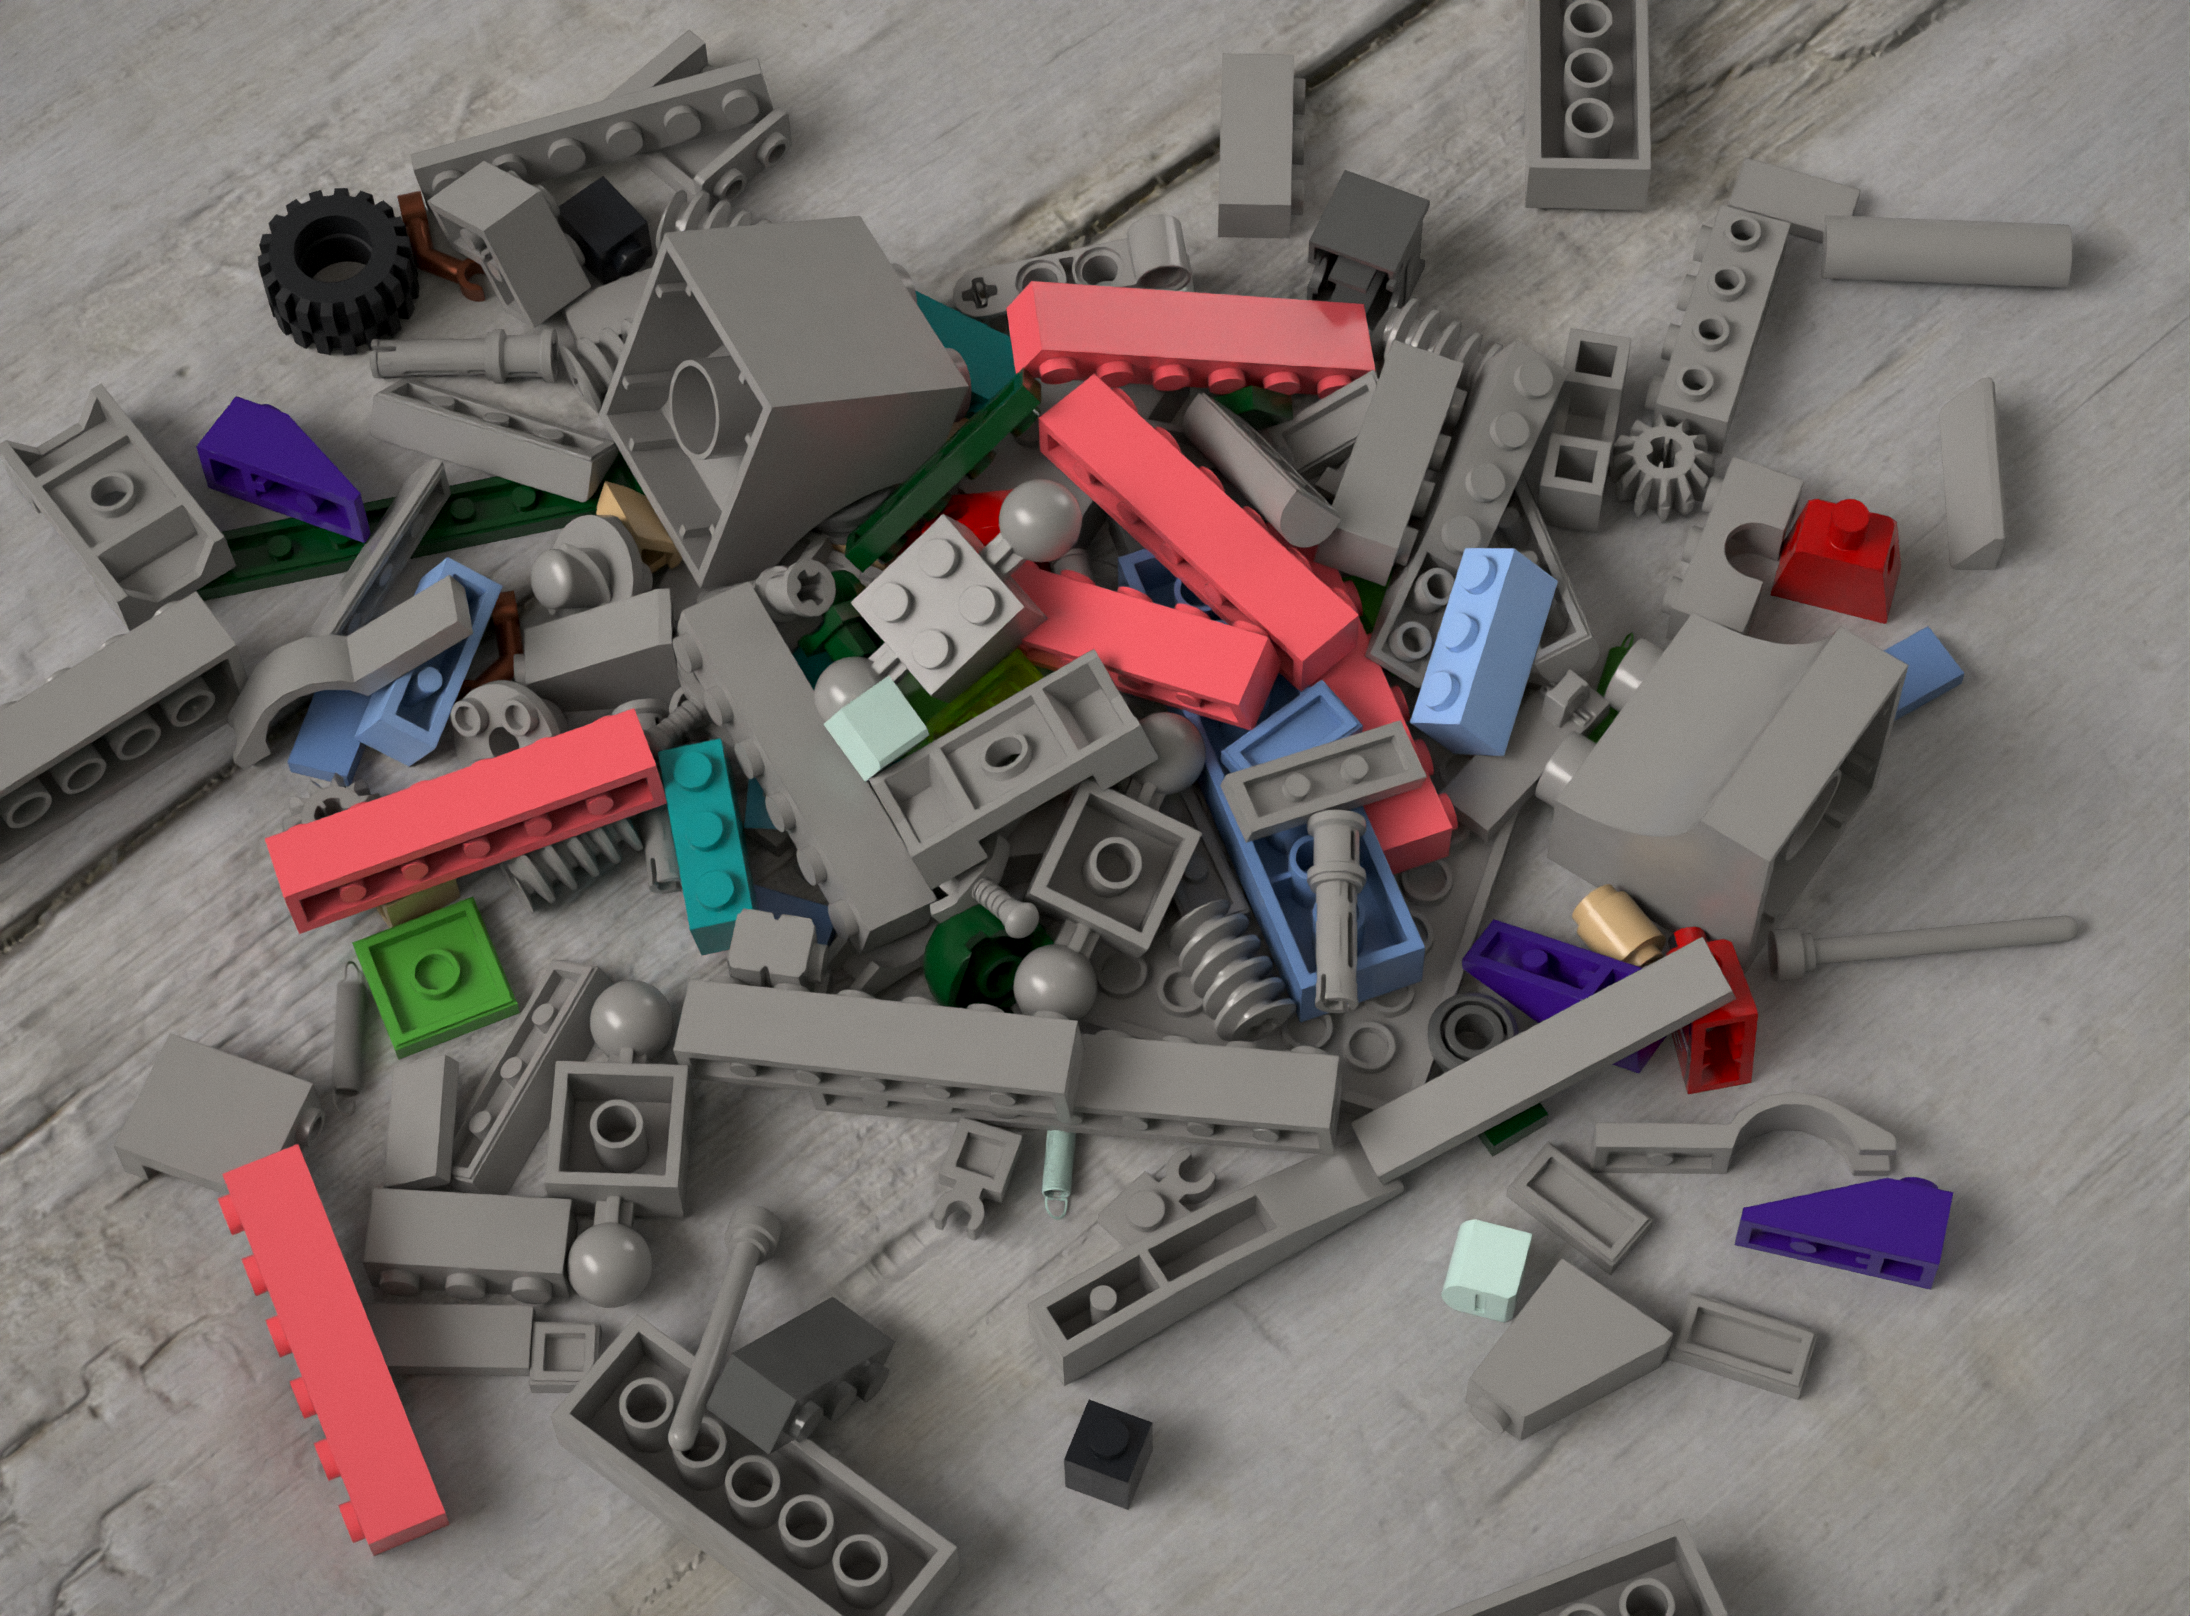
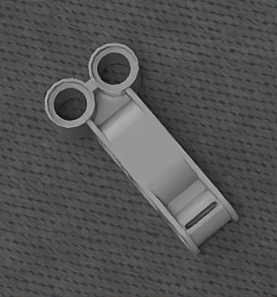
[953,214,1196,337]

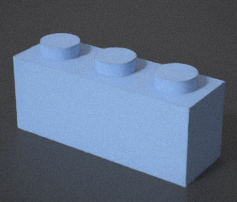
[1410,548,1558,756]
[354,557,503,767]

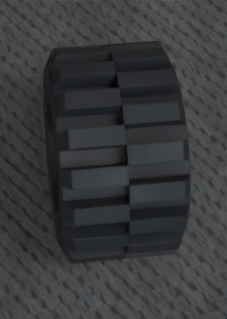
[258,188,420,355]

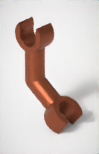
[397,191,486,302]
[453,590,524,706]

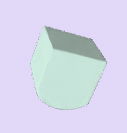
[823,676,929,782]
[1441,1219,1532,1323]

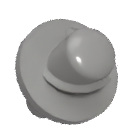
[531,515,653,619]
[450,680,569,768]

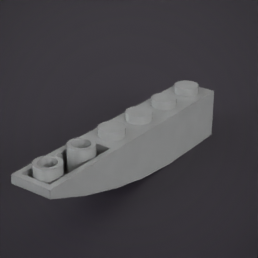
[1365,340,1569,688]
[1028,1139,1404,1386]

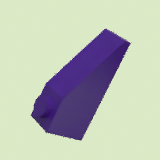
[196,396,371,543]
[1462,919,1667,1074]
[1734,1177,1954,1290]

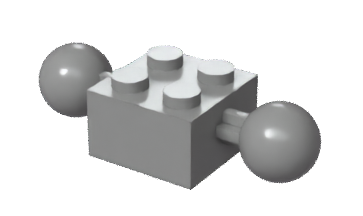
[814,479,1082,721]
[1013,712,1206,1021]
[544,980,694,1308]

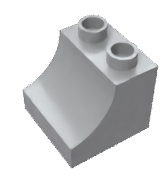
[599,216,971,589]
[1535,611,1909,974]

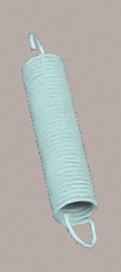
[1042,1130,1076,1220]

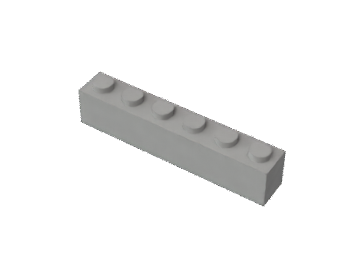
[673,581,937,956]
[673,976,1085,1121]

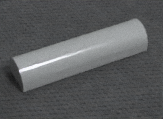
[1821,215,2072,288]
[1183,393,1342,547]
[1487,471,1600,683]

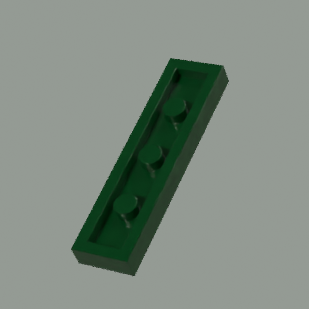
[845,367,1041,573]

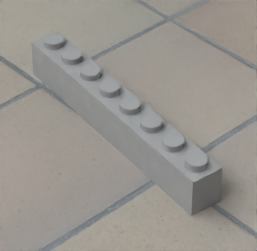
[810,1030,1343,1155]

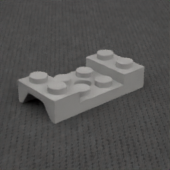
[0,383,236,631]
[868,649,1159,890]

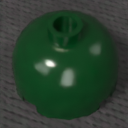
[923,904,1054,1014]

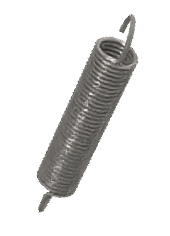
[331,961,366,1117]

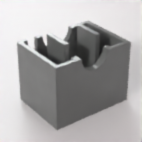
[1307,170,1430,331]

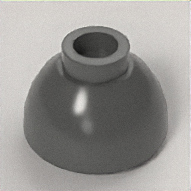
[1428,993,1519,1072]

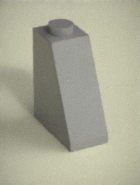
[514,588,681,712]
[1465,1258,1673,1441]

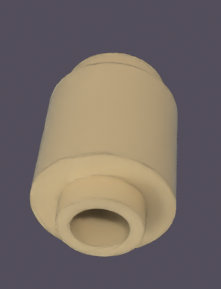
[1572,884,1666,968]

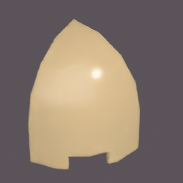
[596,481,682,573]

